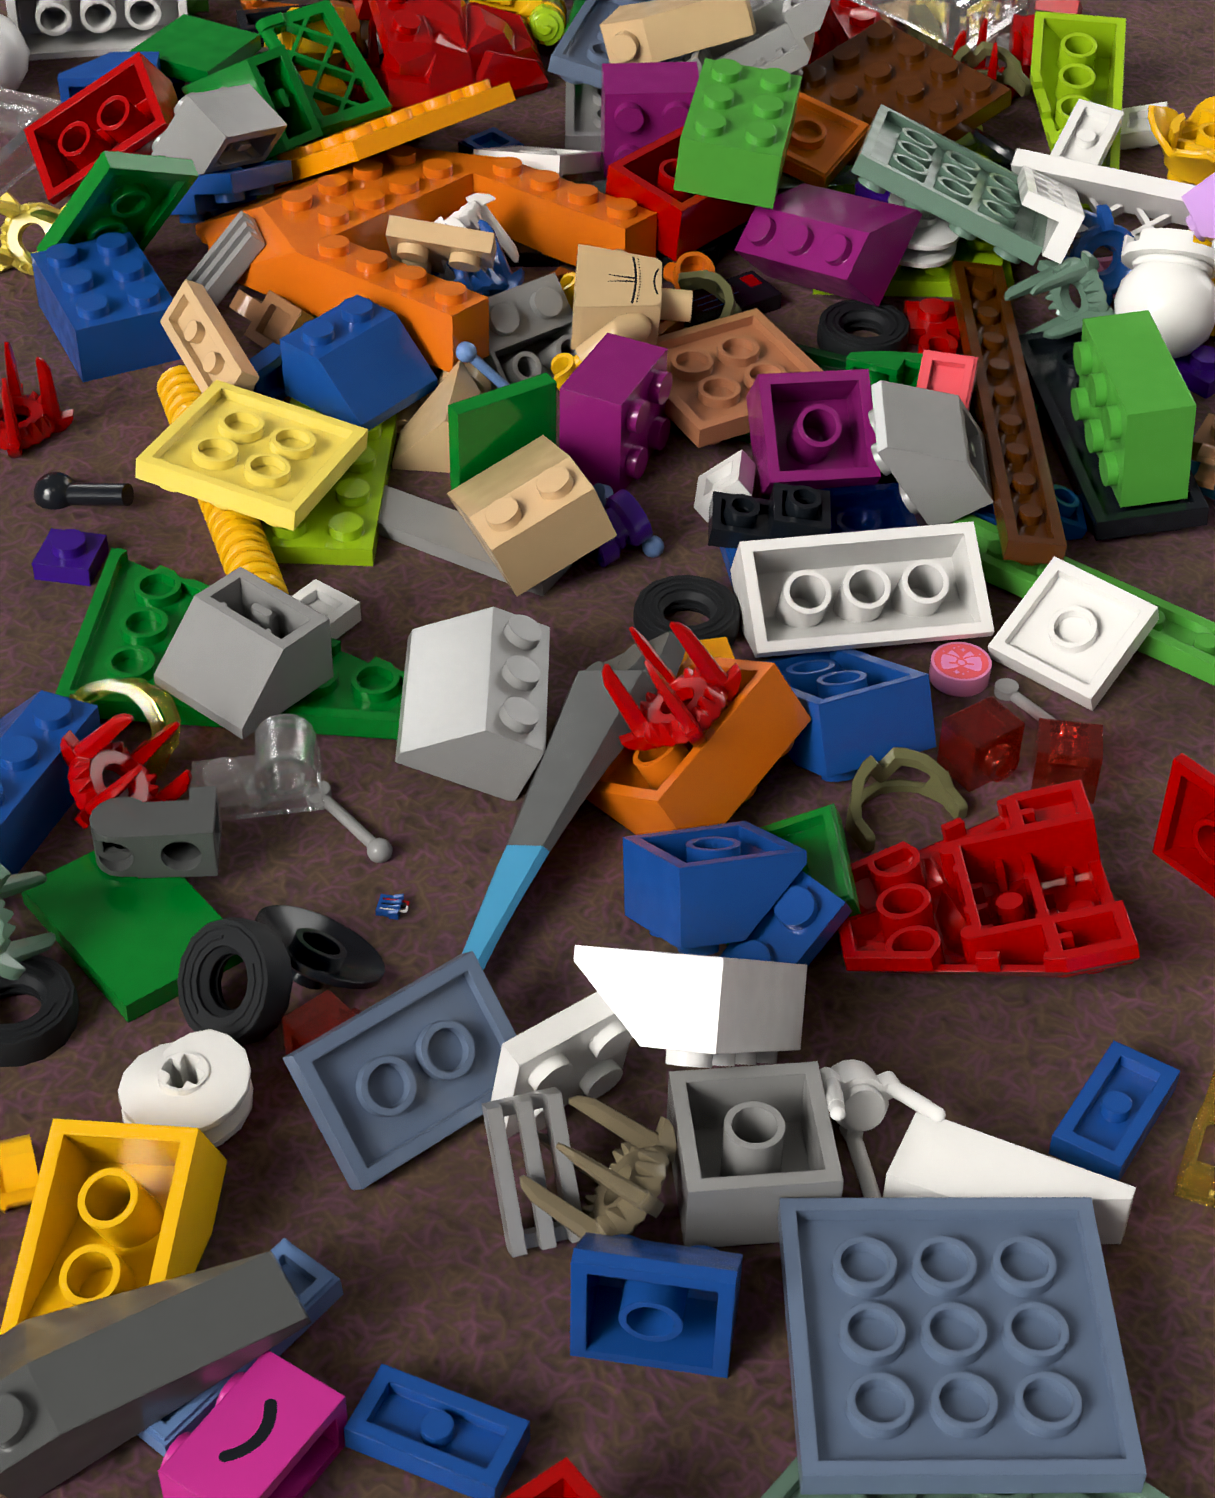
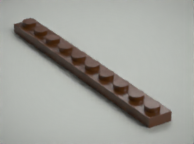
[949,260,1067,566]

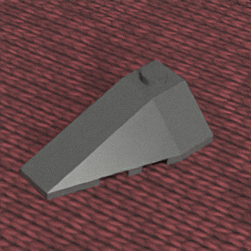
[0,1251,311,1498]

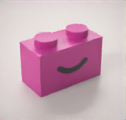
[158,1350,348,1498]

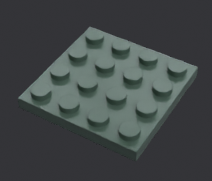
[851,104,1048,266]

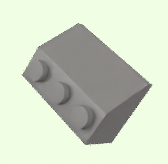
[395,606,550,801]

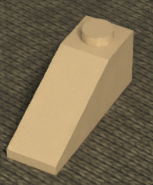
[600,0,757,63]

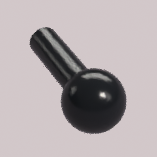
[33,472,134,510]

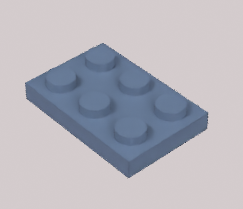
[282,951,517,1190]

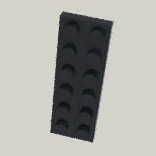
[1019,331,1209,541]

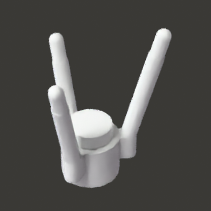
[820,1059,946,1198]

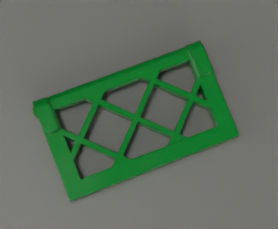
[255,0,392,138]

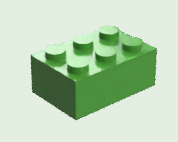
[673,58,802,209]
[1071,310,1197,508]

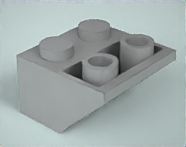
[151,84,287,174]
[483,272,577,390]
[868,380,994,525]
[154,566,334,739]

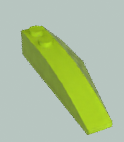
[1030,11,1126,212]

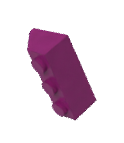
[734,183,923,307]

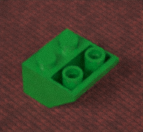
[181,44,323,160]

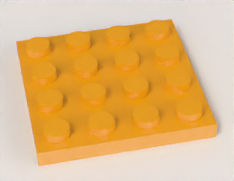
[274,79,516,187]

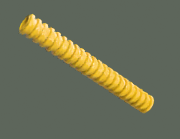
[157,365,289,594]

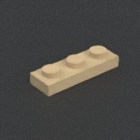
[160,279,260,393]

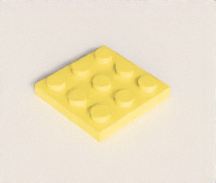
[135,380,368,531]

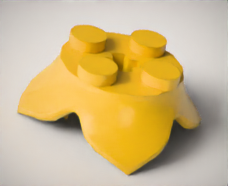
[1148,96,1215,185]

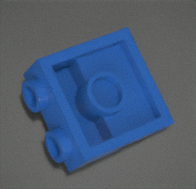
[170,160,293,223]

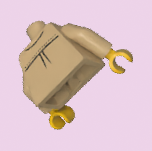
[551,244,693,391]

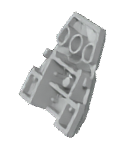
[669,0,830,76]

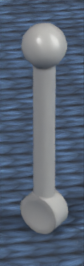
[994,678,1093,756]
[305,780,393,863]

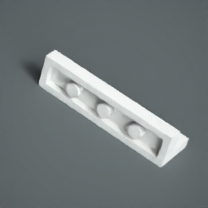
[1011,148,1196,240]
[1017,165,1085,264]

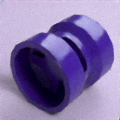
[588,489,653,567]

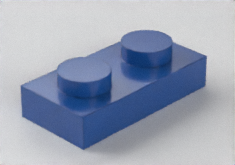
[719,870,852,967]
[1048,1040,1181,1181]
[344,1364,530,1498]

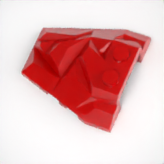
[352,0,549,115]
[838,779,1140,978]

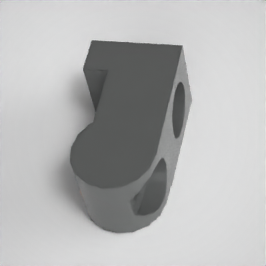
[89,786,222,878]

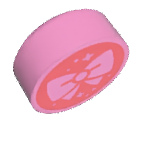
[929,642,992,697]

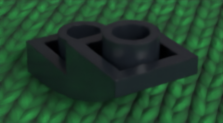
[708,482,831,548]

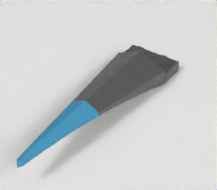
[462,631,686,970]

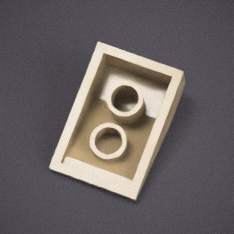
[447,435,617,597]

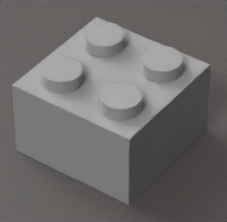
[667,1061,844,1247]

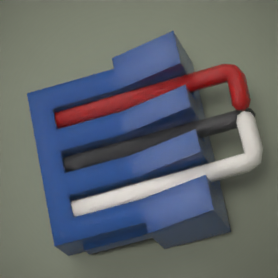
[375,893,410,920]

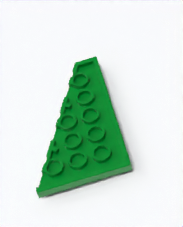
[55,548,404,740]

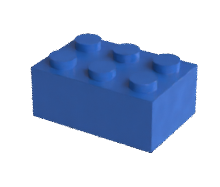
[31,232,181,382]

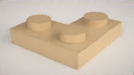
[385,215,497,274]

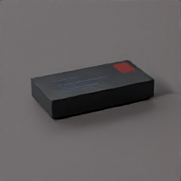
[684,270,782,328]

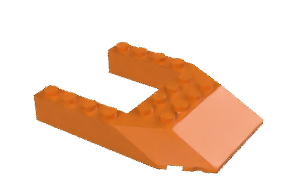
[195,145,657,372]

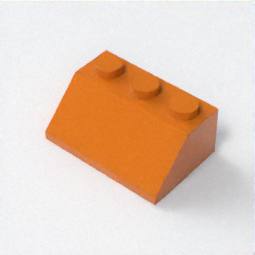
[586,656,811,835]

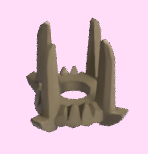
[519,1095,677,1239]

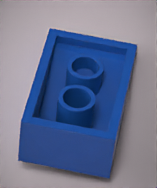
[762,649,937,782]

